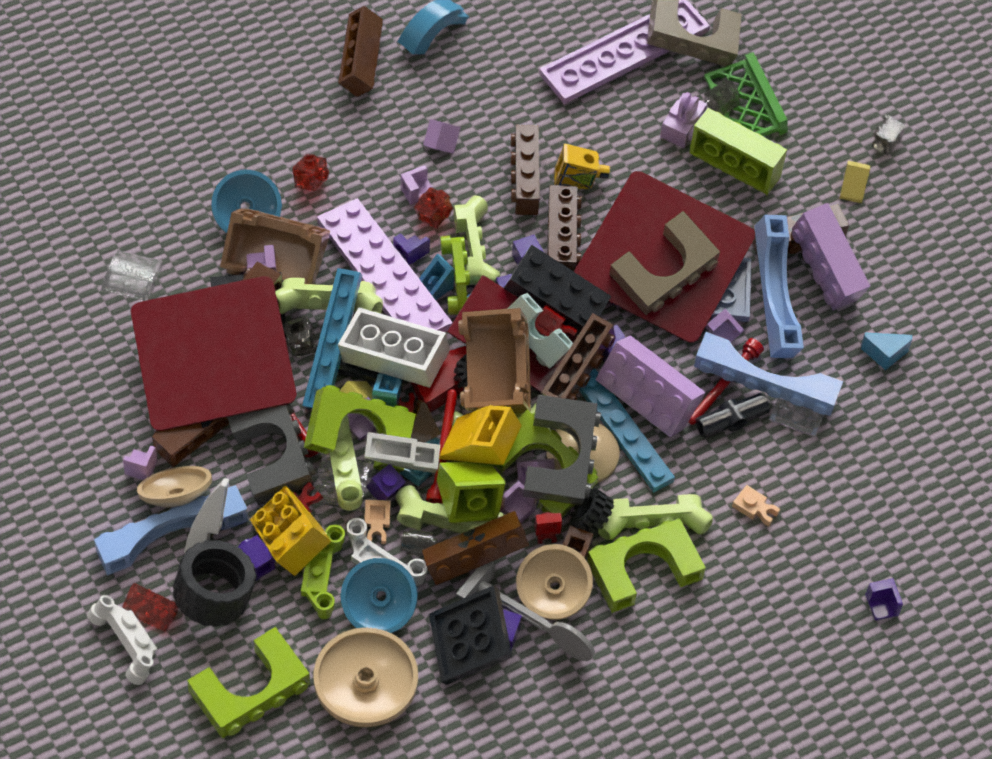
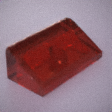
[122,583,179,632]

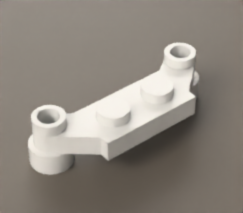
[347,518,427,586]
[87,595,157,685]

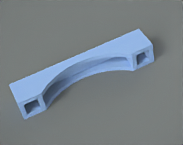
[754,215,804,358]
[694,332,843,416]
[94,485,248,575]

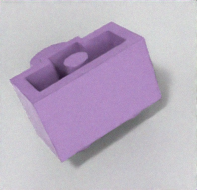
[660,92,707,148]

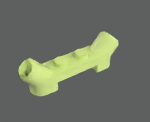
[453,196,500,285]
[275,278,383,314]
[329,414,363,511]
[395,485,504,533]
[598,494,713,540]

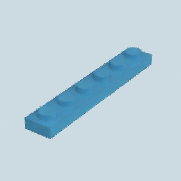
[302,268,363,409]
[579,369,675,493]

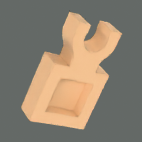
[732,485,780,527]
[365,500,390,544]

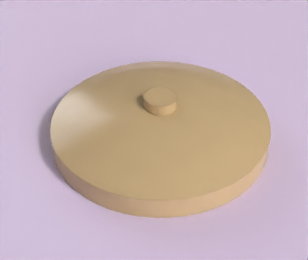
[314,628,418,727]

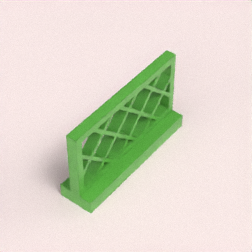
[704,52,788,137]

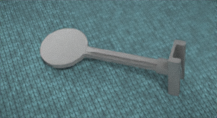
[456,561,595,662]

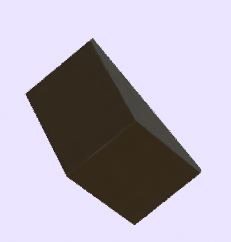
[411,398,441,443]

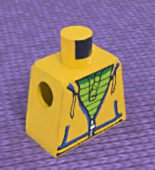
[554,144,610,189]

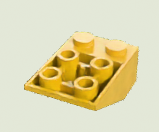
[439,405,522,465]
[250,485,331,576]

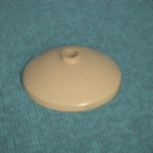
[546,424,620,483]
[137,466,212,508]
[516,544,593,620]

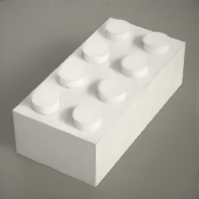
[338,308,450,388]

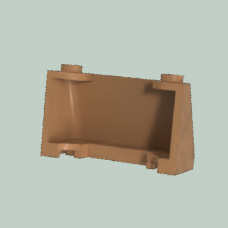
[220,208,330,284]
[458,308,531,413]

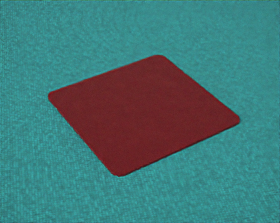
[574,171,755,343]
[130,276,297,431]

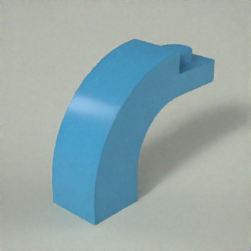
[397,0,469,54]

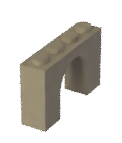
[647,0,742,66]
[609,211,720,315]

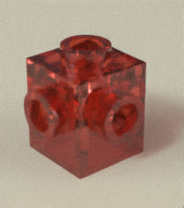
[292,154,329,192]
[414,187,453,229]

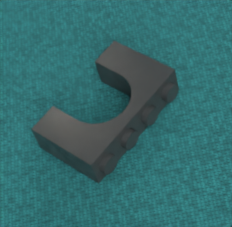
[523,395,601,506]
[227,403,316,506]

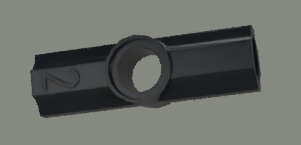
[695,393,770,438]

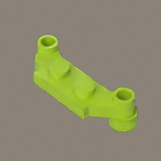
[440,236,470,316]
[301,525,345,619]

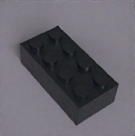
[504,244,611,336]

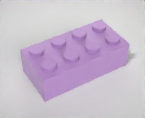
[792,203,870,311]
[596,336,705,437]

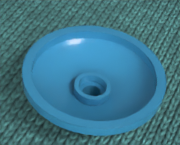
[211,170,282,233]
[341,558,418,633]

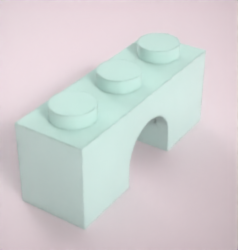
[507,293,573,369]

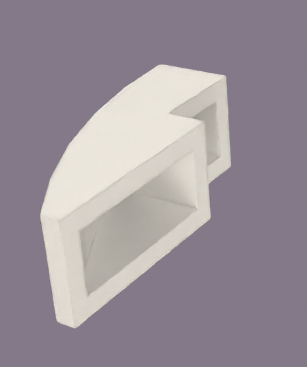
[364,432,440,473]
[184,478,229,553]

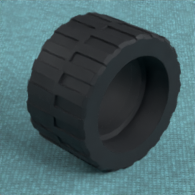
[173,540,256,627]

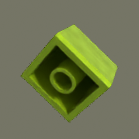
[437,462,505,523]

